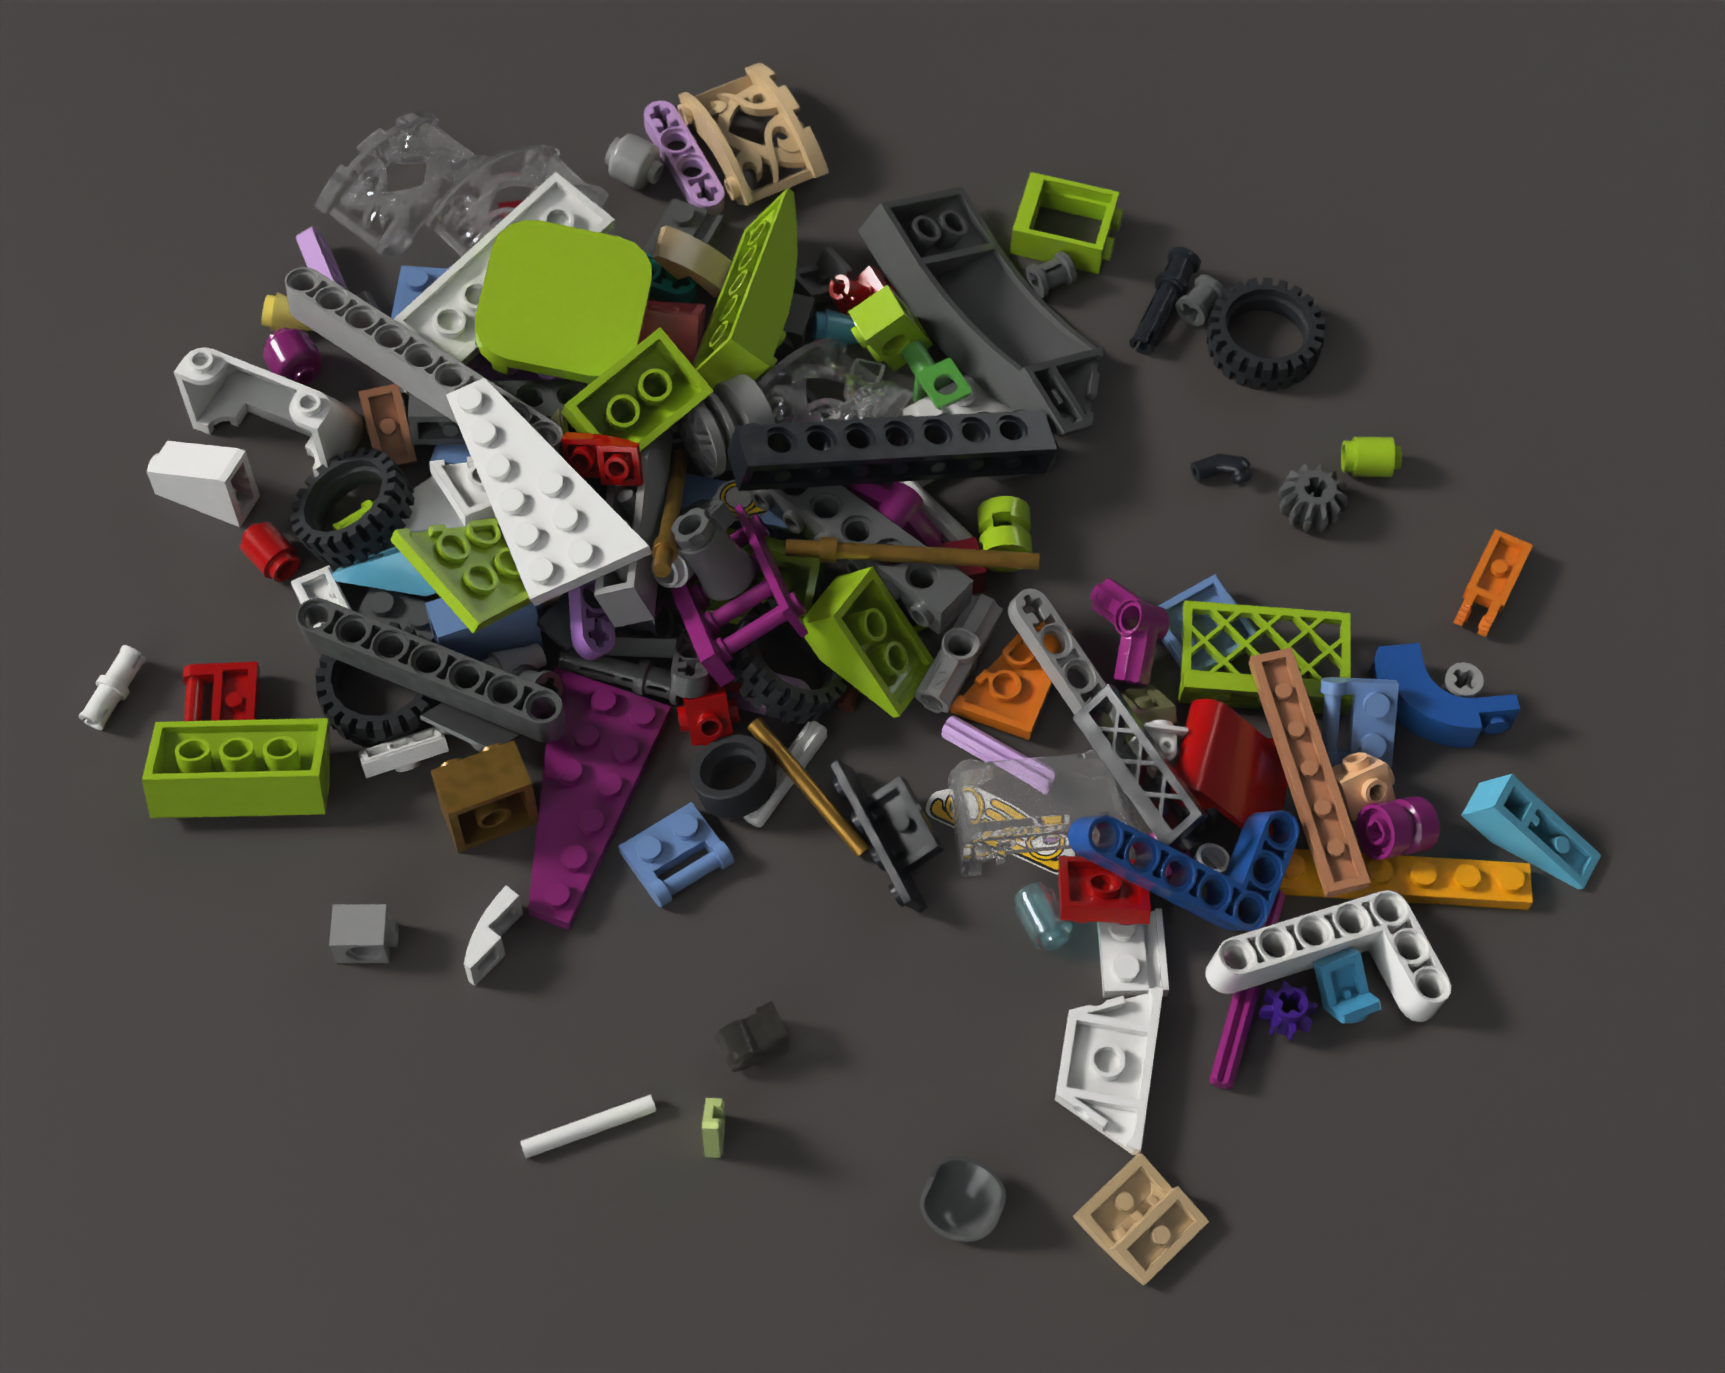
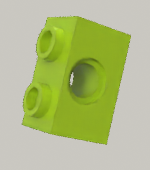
[848,285,933,371]

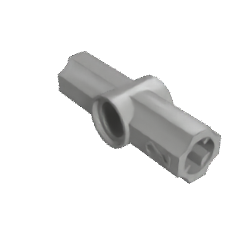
[915,594,1003,714]

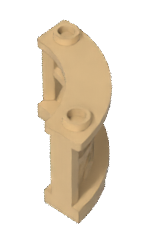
[678,63,829,206]

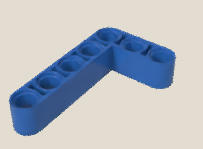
[1068,811,1300,931]

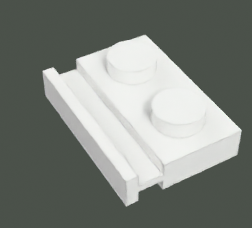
[1097,908,1169,998]

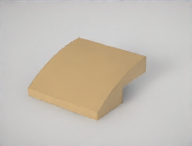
[1073,1153,1209,1285]

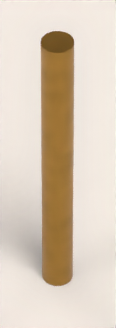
[747,717,871,858]

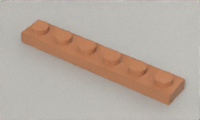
[1248,647,1371,898]

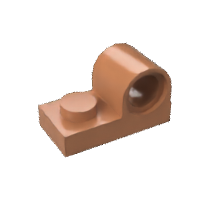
[358,384,417,467]

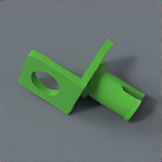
[901,340,972,410]

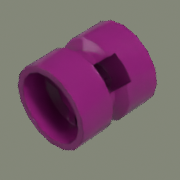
[1355,796,1439,860]

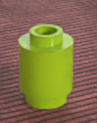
[1341,437,1402,477]

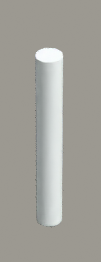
[520,1094,656,1159]

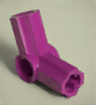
[842,482,943,547]
[1089,578,1170,686]

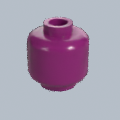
[262,328,323,386]

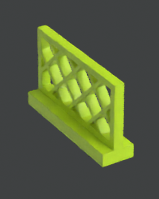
[1178,600,1352,715]

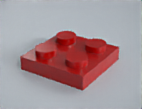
[1058,856,1151,926]

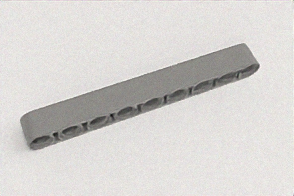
[285,267,563,458]

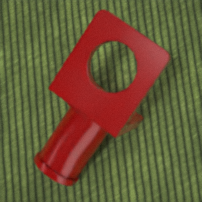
[829,265,899,316]

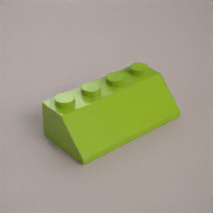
[142,718,330,818]

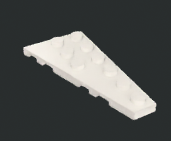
[446,378,652,606]

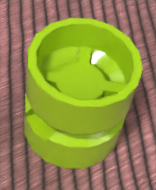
[977,496,1033,572]

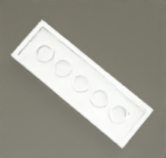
[394,172,615,365]

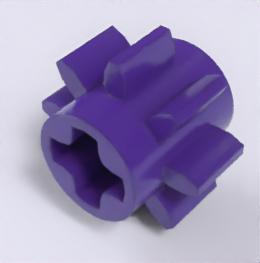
[1259,981,1317,1041]

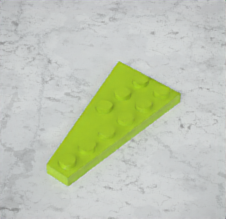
[390,518,532,634]

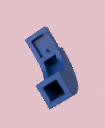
[1371,643,1520,748]

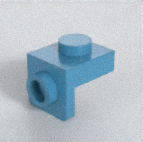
[1313,946,1381,1023]

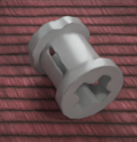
[1441,662,1484,698]

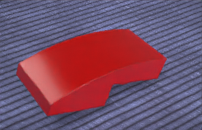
[561,432,644,486]

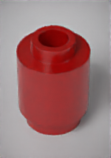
[240,522,301,582]

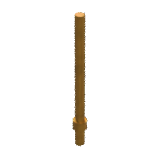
[652,448,689,578]
[786,537,1040,570]

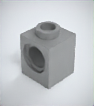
[329,904,399,963]

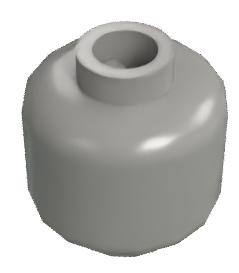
[605,133,664,190]

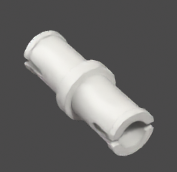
[78,645,146,730]

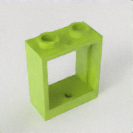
[1010,172,1124,274]

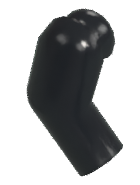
[1190,453,1252,484]

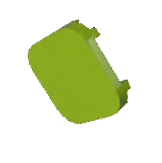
[475,220,652,385]

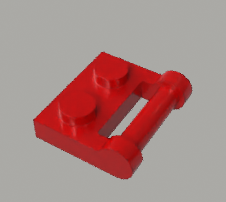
[182,661,260,721]

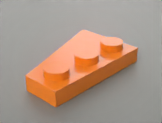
[950,621,1073,740]

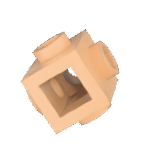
[1332,752,1396,821]

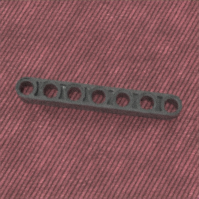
[296,598,567,743]

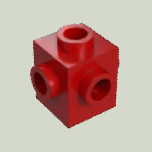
[677,677,740,746]

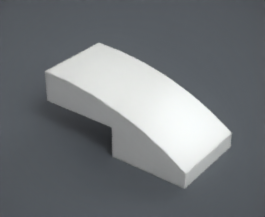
[464,885,523,986]

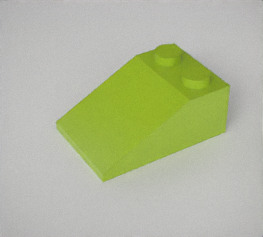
[802,566,934,718]

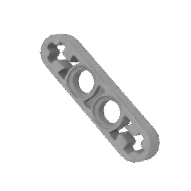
[1008,588,1116,724]

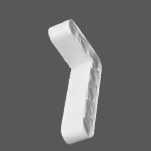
[1205,890,1451,1022]

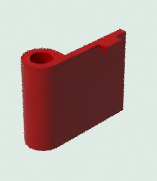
[1171,698,1288,839]

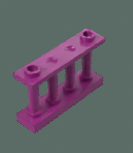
[670,504,808,687]

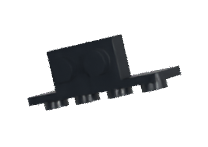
[830,759,944,913]

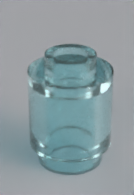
[1014,882,1073,951]

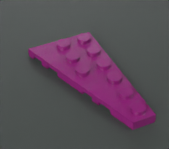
[528,666,671,930]

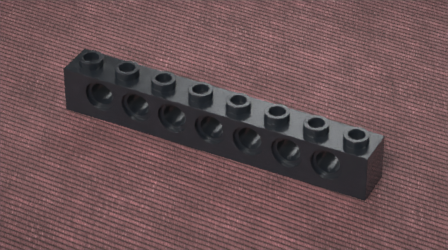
[727,409,1057,491]

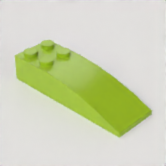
[692,188,798,389]

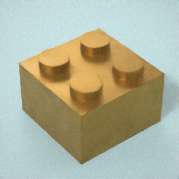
[431,740,538,853]

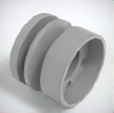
[677,374,776,478]

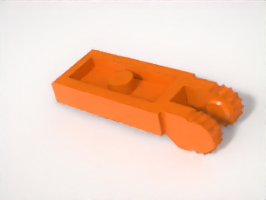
[1453,529,1533,637]

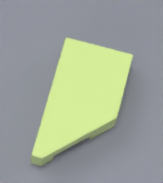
[702,1098,725,1158]

